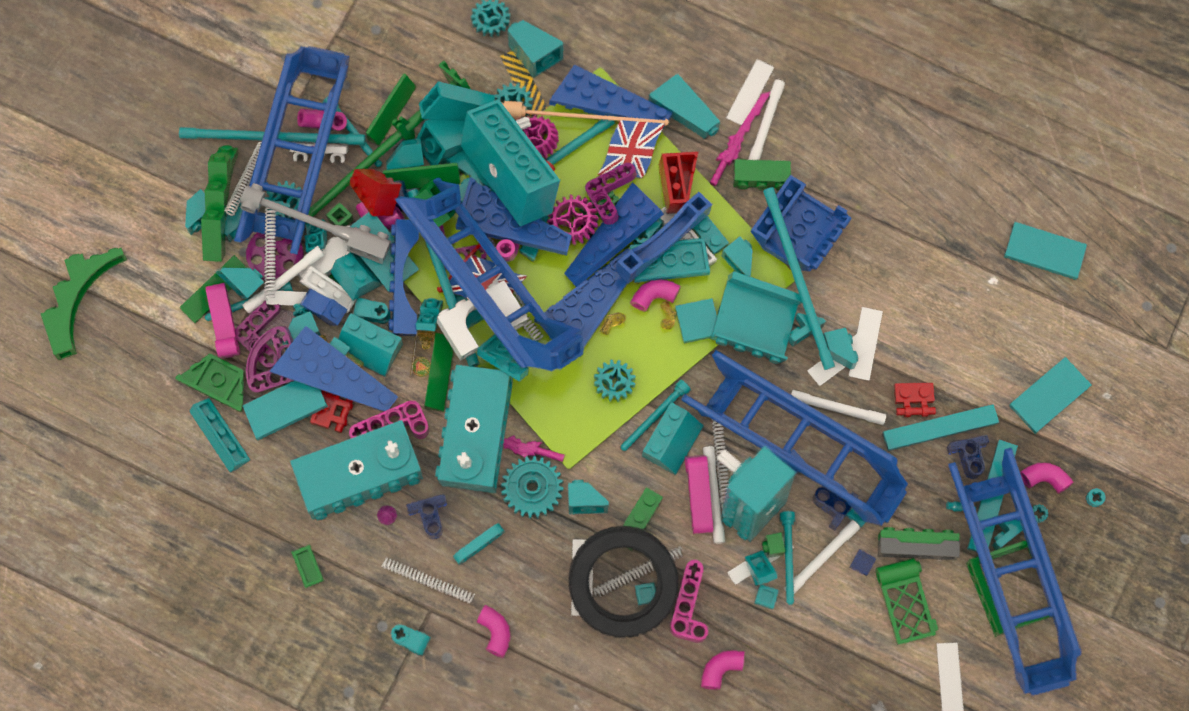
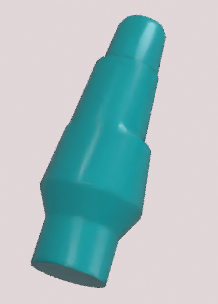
[946,501,976,512]

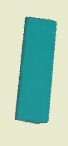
[190,398,250,473]

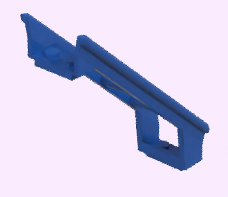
[234,46,349,254]
[395,178,584,371]
[681,350,908,525]
[948,448,1081,696]

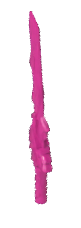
[710,92,771,186]
[503,435,565,462]

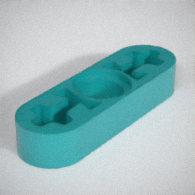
[453,523,505,565]

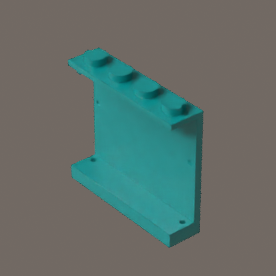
[711,271,802,364]

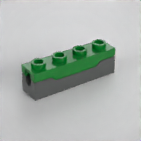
[878,527,960,560]

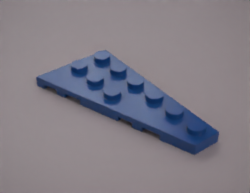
[549,65,673,129]
[456,177,572,256]
[564,182,664,287]
[534,248,630,349]
[269,326,398,412]

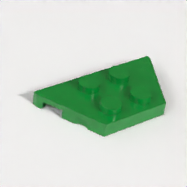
[175,353,245,413]

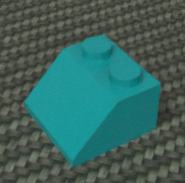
[330,252,382,300]
[215,268,264,299]
[568,480,609,515]

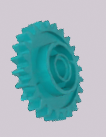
[501,456,564,519]

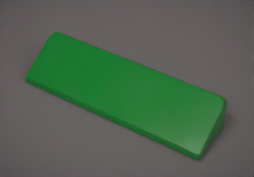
[366,73,416,146]
[383,163,461,190]
[180,255,247,324]
[424,333,453,412]

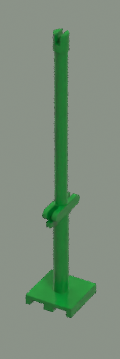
[305,60,472,225]

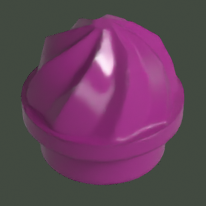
[377,505,397,525]

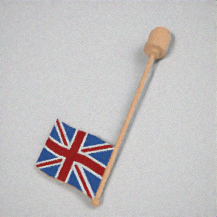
[501,101,669,178]

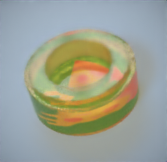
[412,357,431,377]

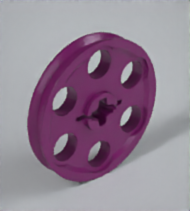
[246,232,304,281]

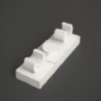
[290,142,348,163]

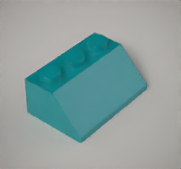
[338,313,403,377]
[642,402,704,475]

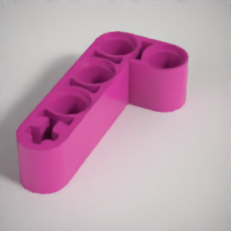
[206,283,240,359]
[349,400,429,439]
[685,455,713,534]
[670,560,708,643]

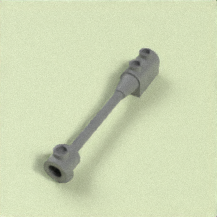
[240,183,391,264]

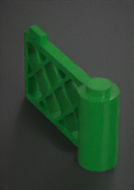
[875,558,939,645]

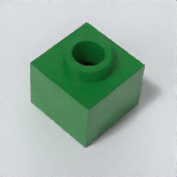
[326,202,354,226]
[762,533,786,558]

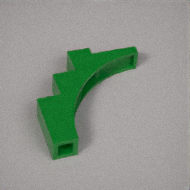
[201,145,238,262]
[41,248,127,360]

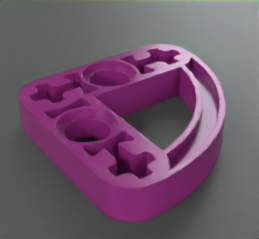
[246,326,293,392]

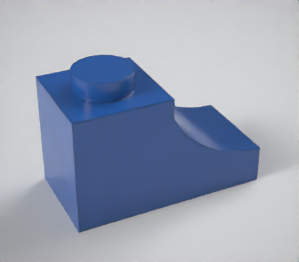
[300,289,348,326]

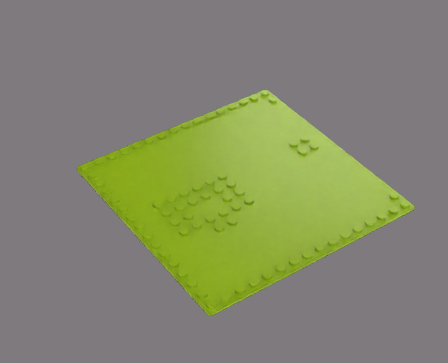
[390,68,795,469]

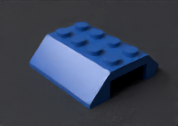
[751,175,852,272]

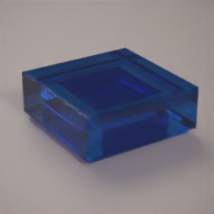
[849,549,877,577]

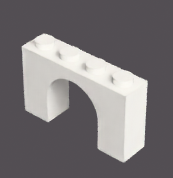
[437,280,528,361]

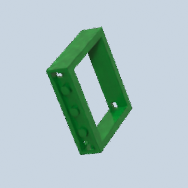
[966,540,1052,637]

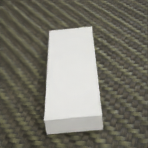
[299,266,356,313]

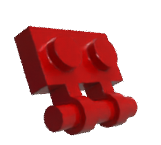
[894,383,936,417]
[310,390,354,433]

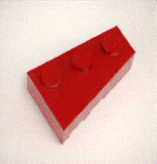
[659,151,699,214]
[350,169,402,216]

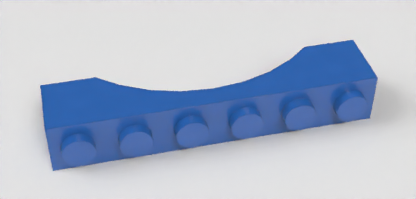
[615,192,712,284]
[388,219,419,336]

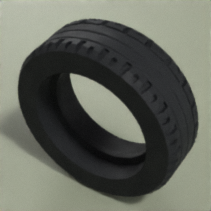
[569,526,679,638]

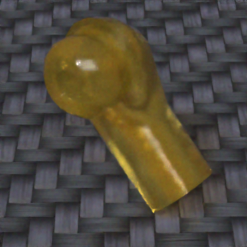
[660,301,676,329]
[600,312,626,335]

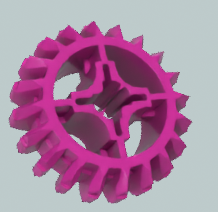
[523,115,559,159]
[547,194,599,245]

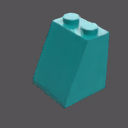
[508,20,563,78]
[416,120,465,165]

